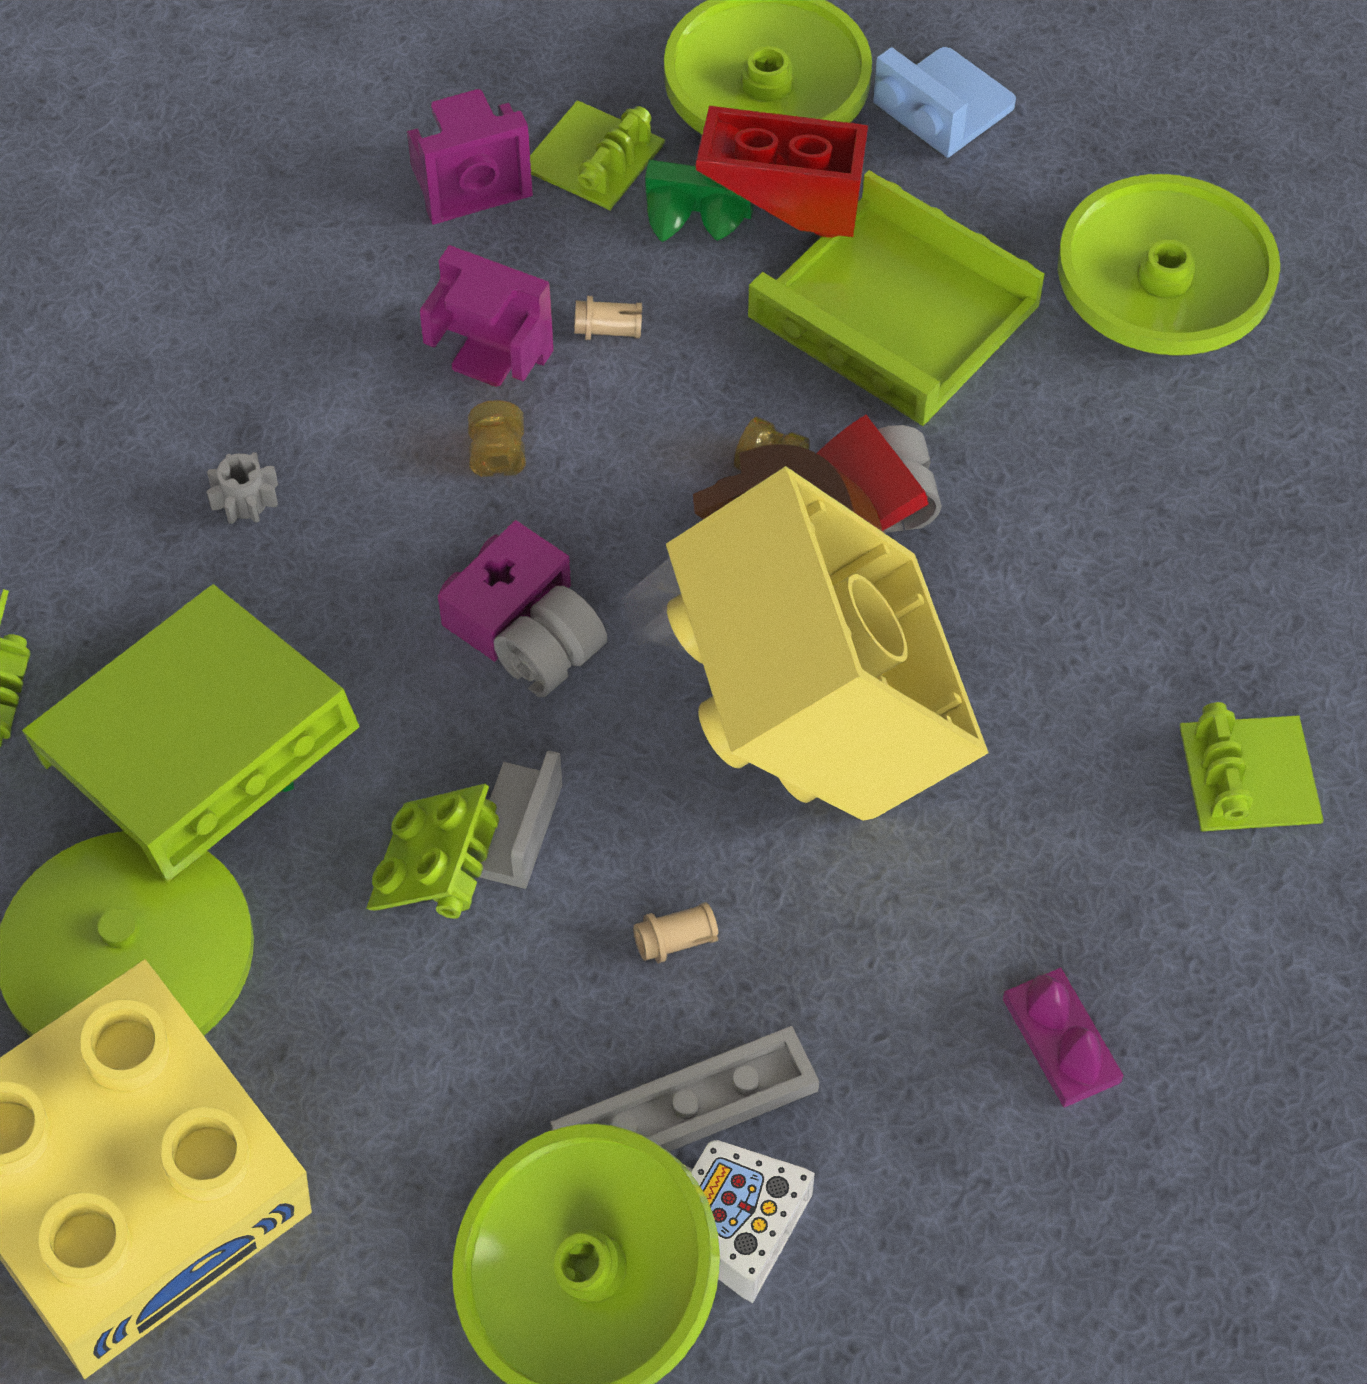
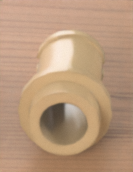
[574,296,642,340]
[633,902,718,963]

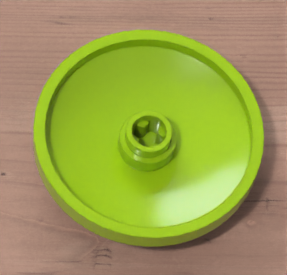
[664,0,872,134]
[1058,174,1280,355]
[0,831,254,1037]
[452,1124,720,1384]

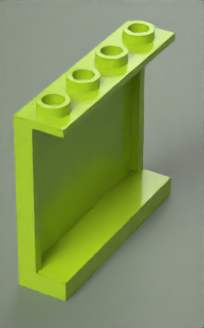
[748,170,1045,426]
[22,584,360,882]

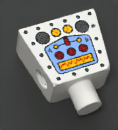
[683,1140,815,1303]

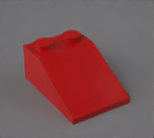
[696,105,868,238]

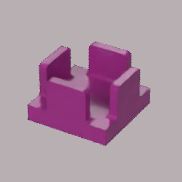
[407,89,533,225]
[420,245,554,387]

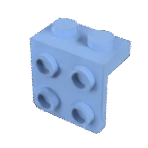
[873,47,1016,158]

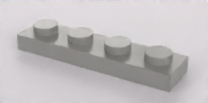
[550,1026,819,1152]

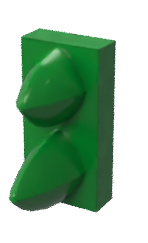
[645,160,754,242]

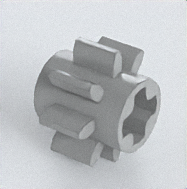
[206,452,278,524]

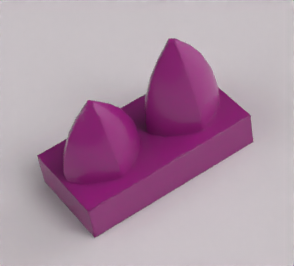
[1003,968,1124,1108]

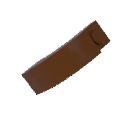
[693,444,882,531]

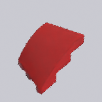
[817,415,929,532]

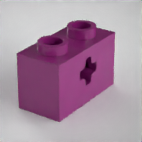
[437,520,571,662]

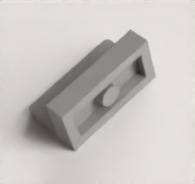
[480,750,563,889]

